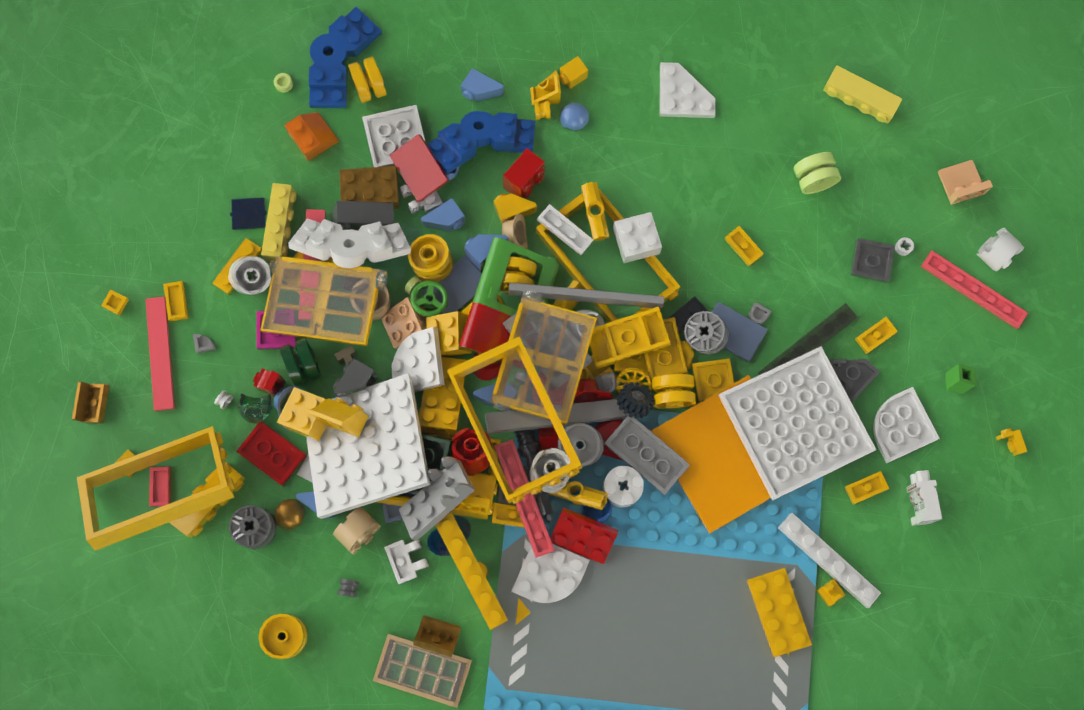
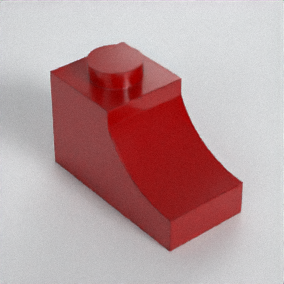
[253,368,286,397]

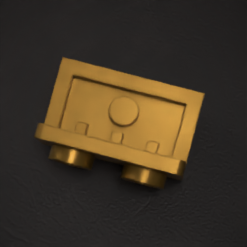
[72,382,110,424]
[413,615,461,657]

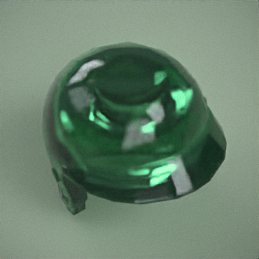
[238,393,272,424]

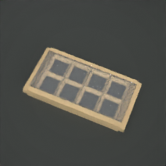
[373,634,472,708]

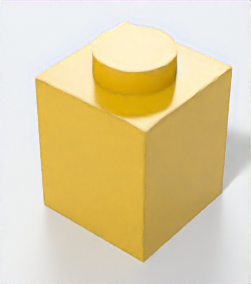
[559,56,589,89]

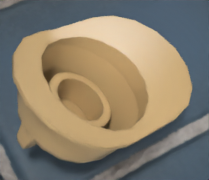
[502,214,528,259]

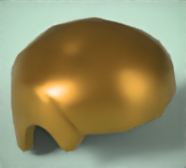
[274,499,305,530]

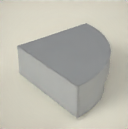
[193,334,216,354]

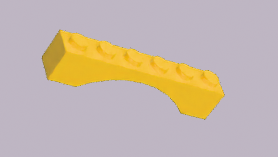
[435,512,508,630]

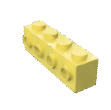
[823,65,902,124]
[261,183,297,263]

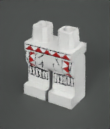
[907,470,942,526]

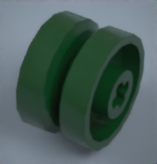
[279,338,321,386]

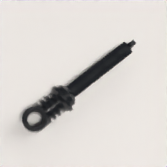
[514,429,553,523]

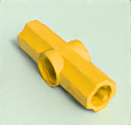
[581,182,609,241]
[548,481,608,510]

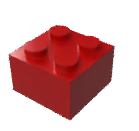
[503,148,545,199]

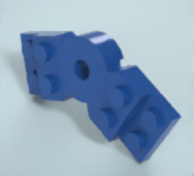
[309,7,382,108]
[427,111,536,174]

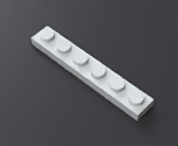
[778,513,881,608]

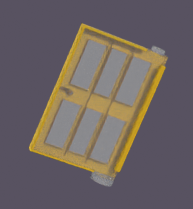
[261,257,387,346]
[490,291,597,425]

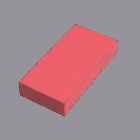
[149,466,171,507]

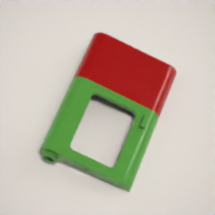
[459,237,560,372]

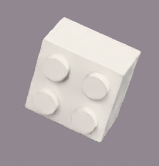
[613,212,662,263]

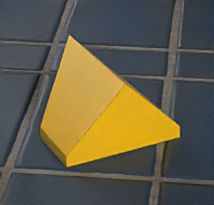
[530,70,561,106]

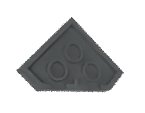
[829,359,880,403]

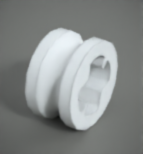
[895,237,914,256]
[214,390,233,410]

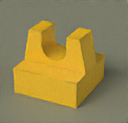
[816,579,845,607]

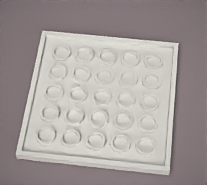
[718,347,876,501]
[306,374,431,519]

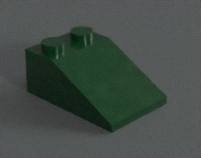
[408,432,452,494]

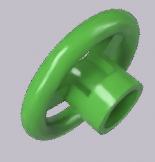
[410,280,449,317]

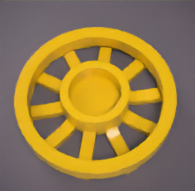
[616,368,652,393]

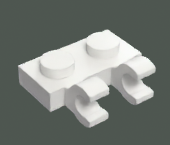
[400,184,443,214]
[384,540,429,585]

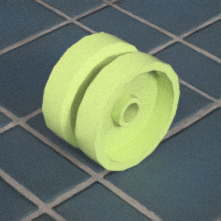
[794,152,842,194]

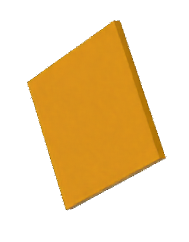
[651,375,771,534]

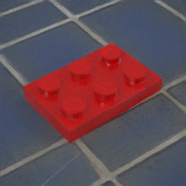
[550,507,619,564]

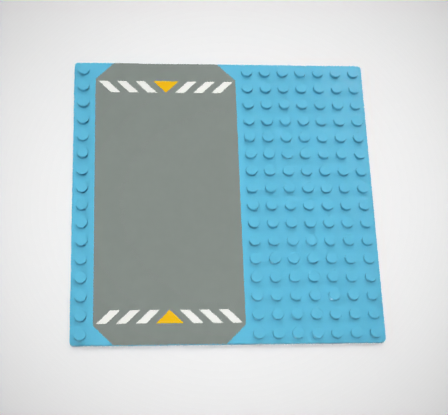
[484,396,823,710]

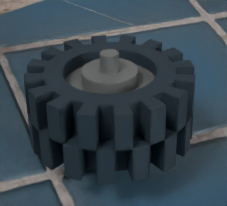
[617,382,655,419]

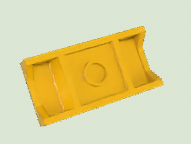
[590,307,671,369]
[419,357,467,436]

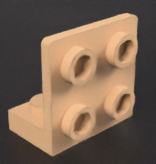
[938,160,993,205]
[382,297,426,348]

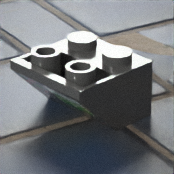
[333,359,378,397]

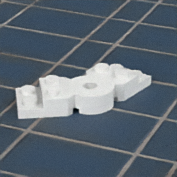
[288,218,411,268]

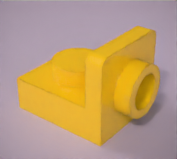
[996,428,1028,456]

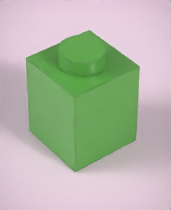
[945,364,976,394]

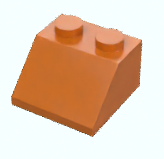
[284,112,339,162]

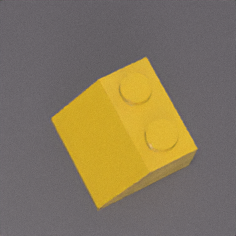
[309,398,369,438]

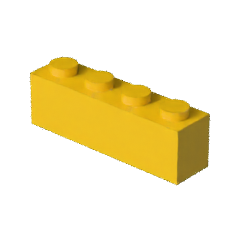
[169,463,246,538]

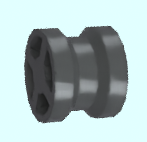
[337,578,359,598]

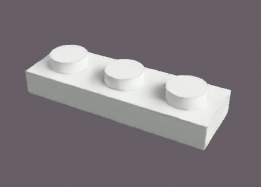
[537,204,593,256]

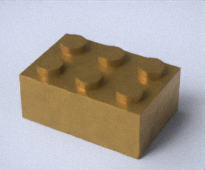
[339,166,400,209]

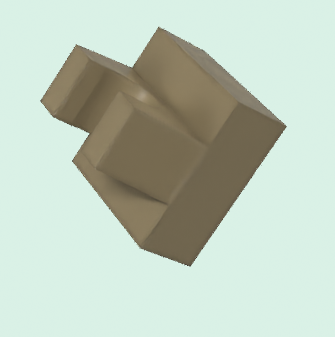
[335,345,357,365]

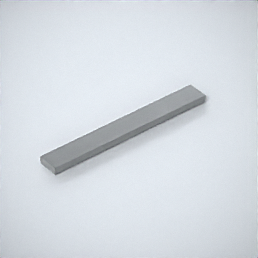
[508,283,664,309]
[485,399,635,434]

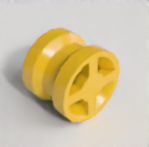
[534,100,551,120]

